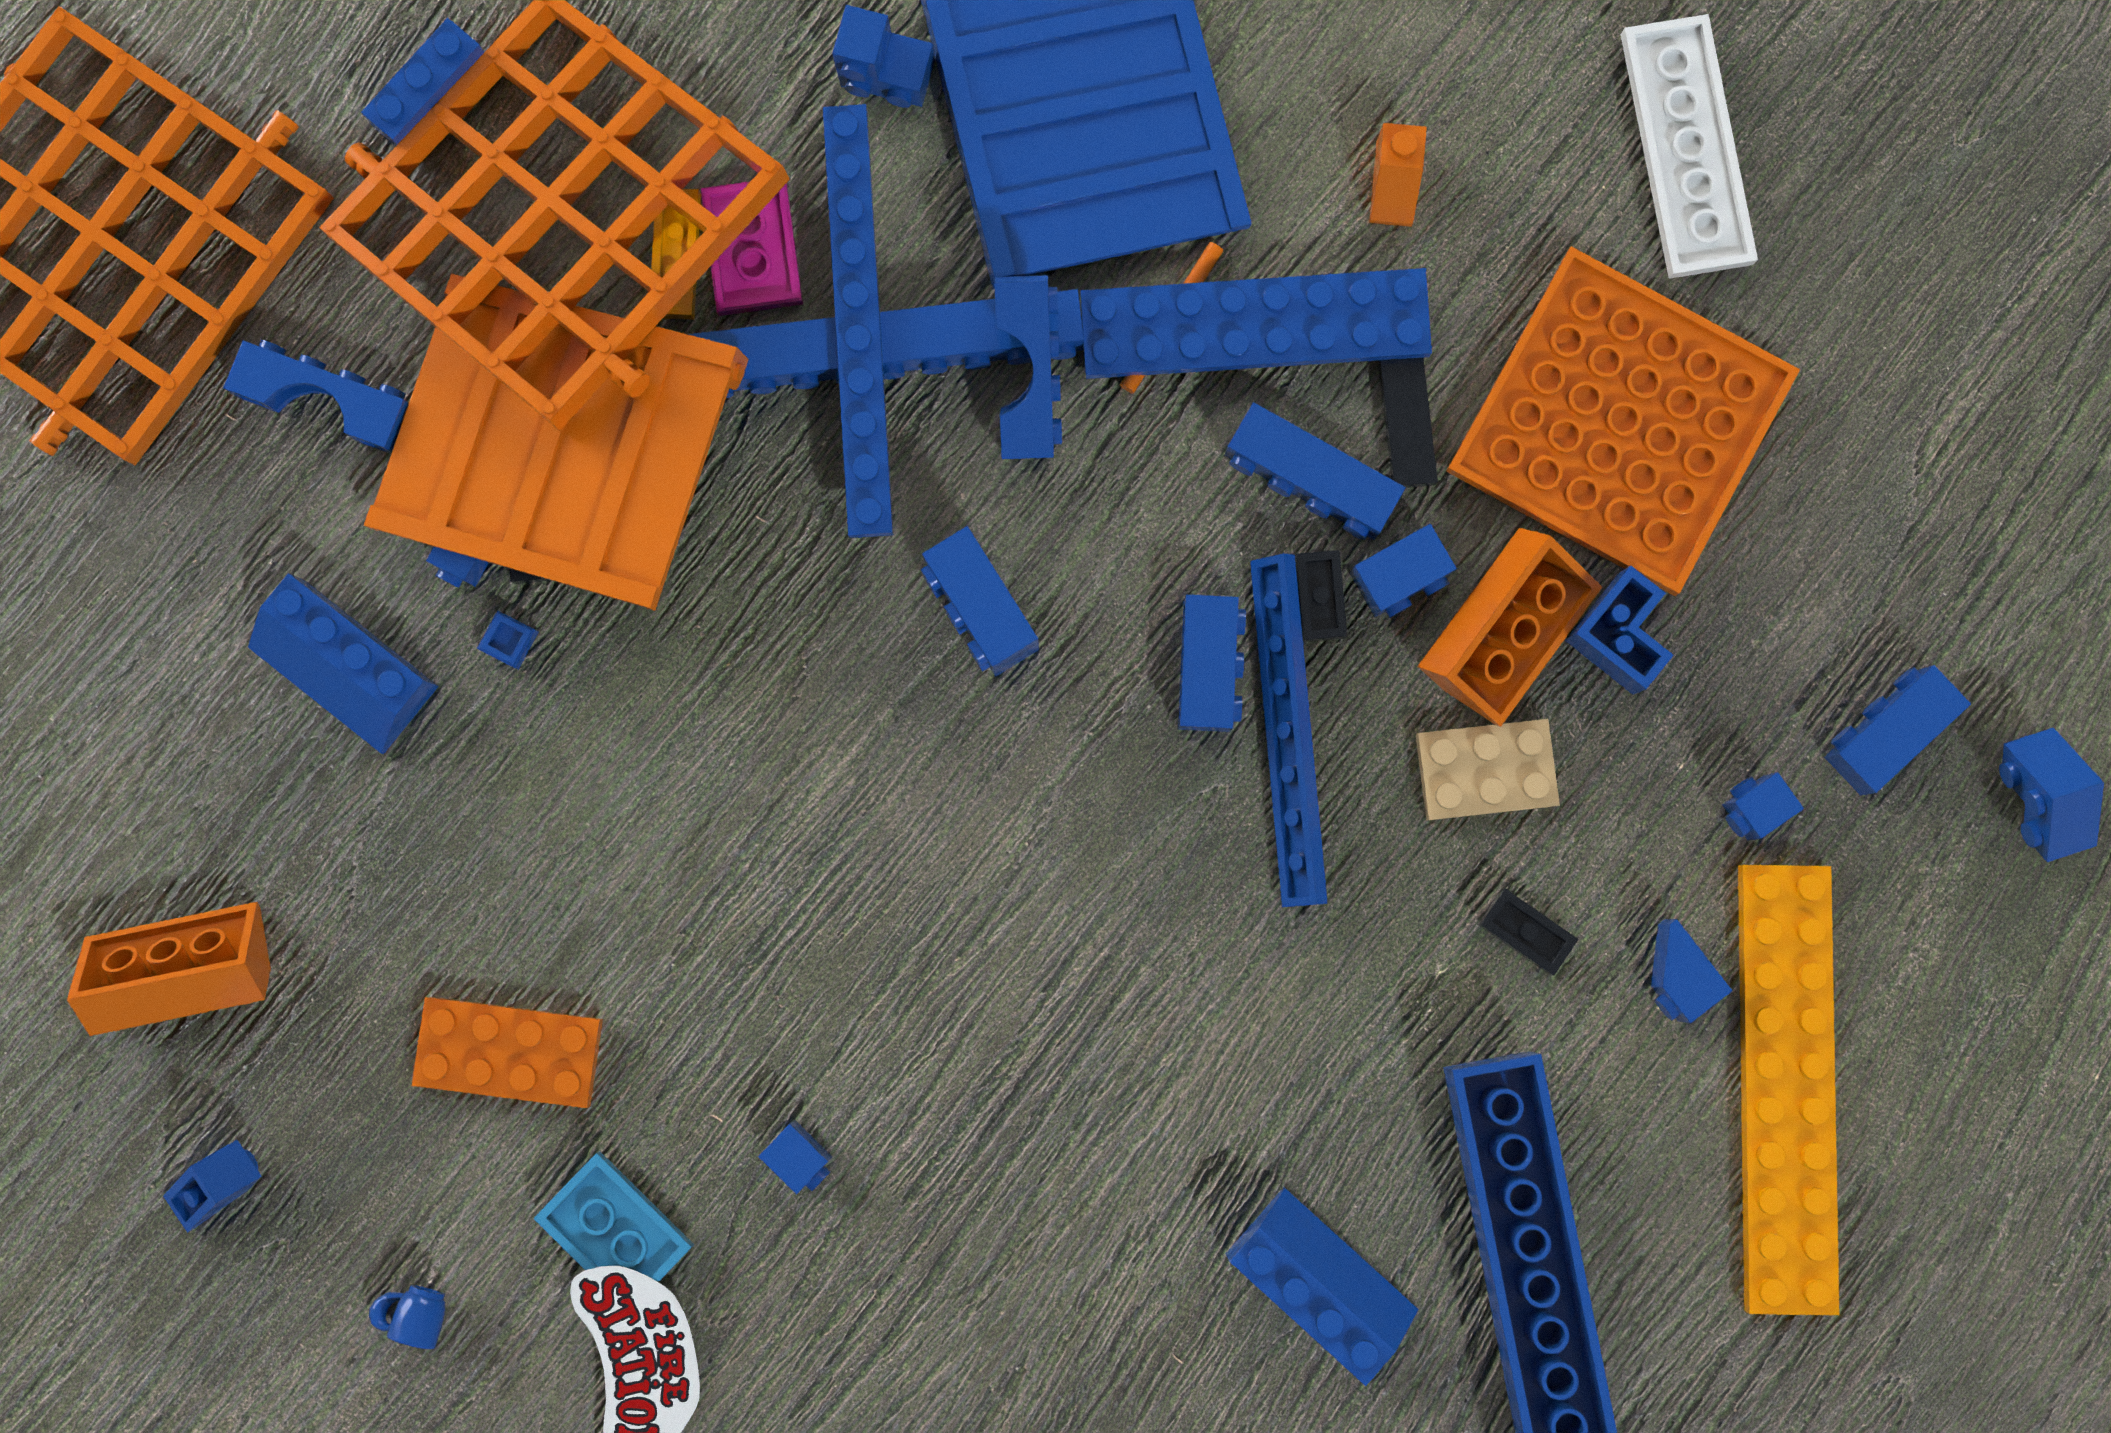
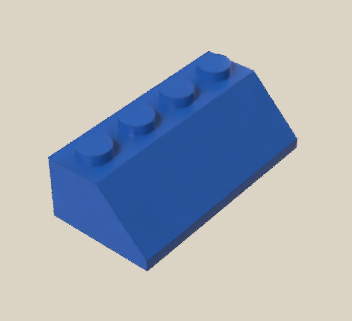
[248,573,439,754]
[1225,1187,1419,1386]

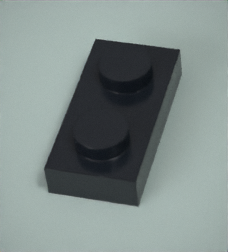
[1295,550,1347,642]
[1477,888,1579,976]

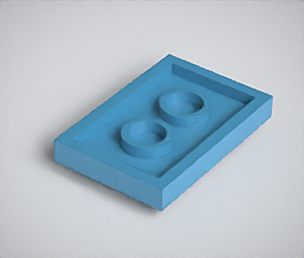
[533,1151,694,1282]

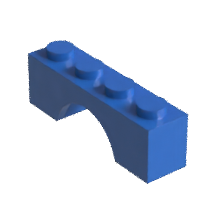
[994,275,1062,459]
[223,340,409,454]

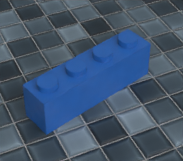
[1224,402,1406,540]

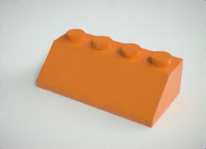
[1417,528,1603,727]
[67,902,271,1036]

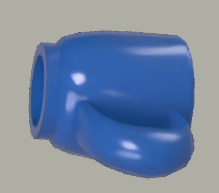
[369,1285,445,1349]

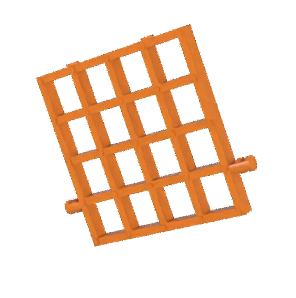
[319,0,790,431]
[0,6,334,466]

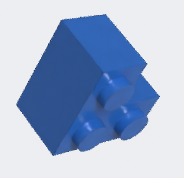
[832,5,935,108]
[1565,566,1673,695]
[1999,728,2104,862]

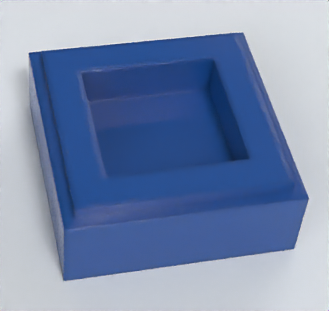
[477,610,539,670]

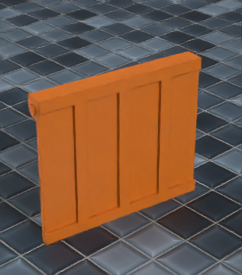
[364,274,749,611]

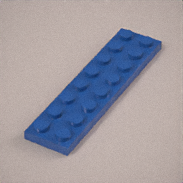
[1080,268,1432,379]

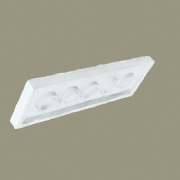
[1620,14,1758,279]

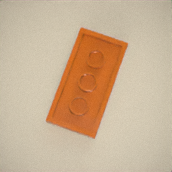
[411,997,603,1108]

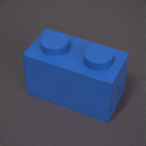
[1349,523,1457,618]

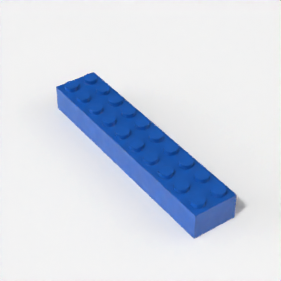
[1443,1051,1617,1433]

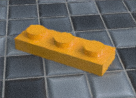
[651,189,701,320]

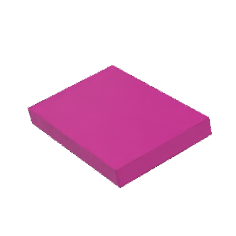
[701,181,803,316]

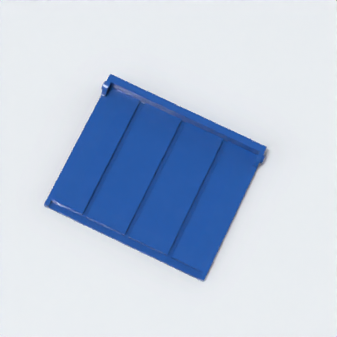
[921,0,1252,290]

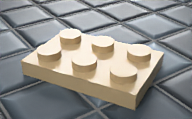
[1415,719,1560,821]

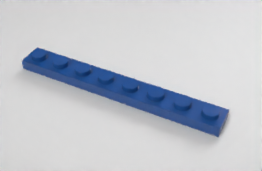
[1250,553,1328,907]

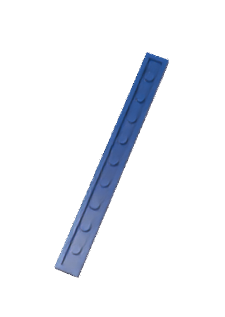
[823,104,894,538]

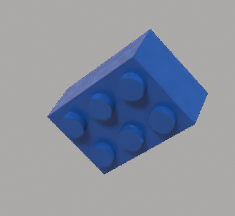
[920,526,1039,677]

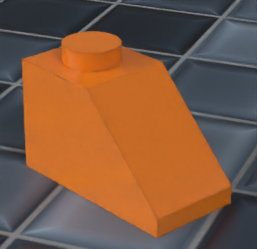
[1369,123,1427,227]

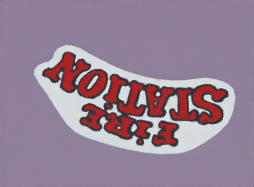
[570,1265,700,1433]

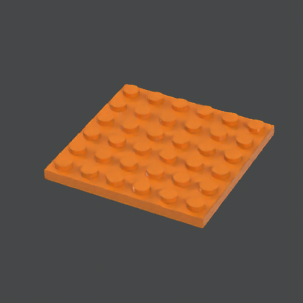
[1446,246,1800,596]

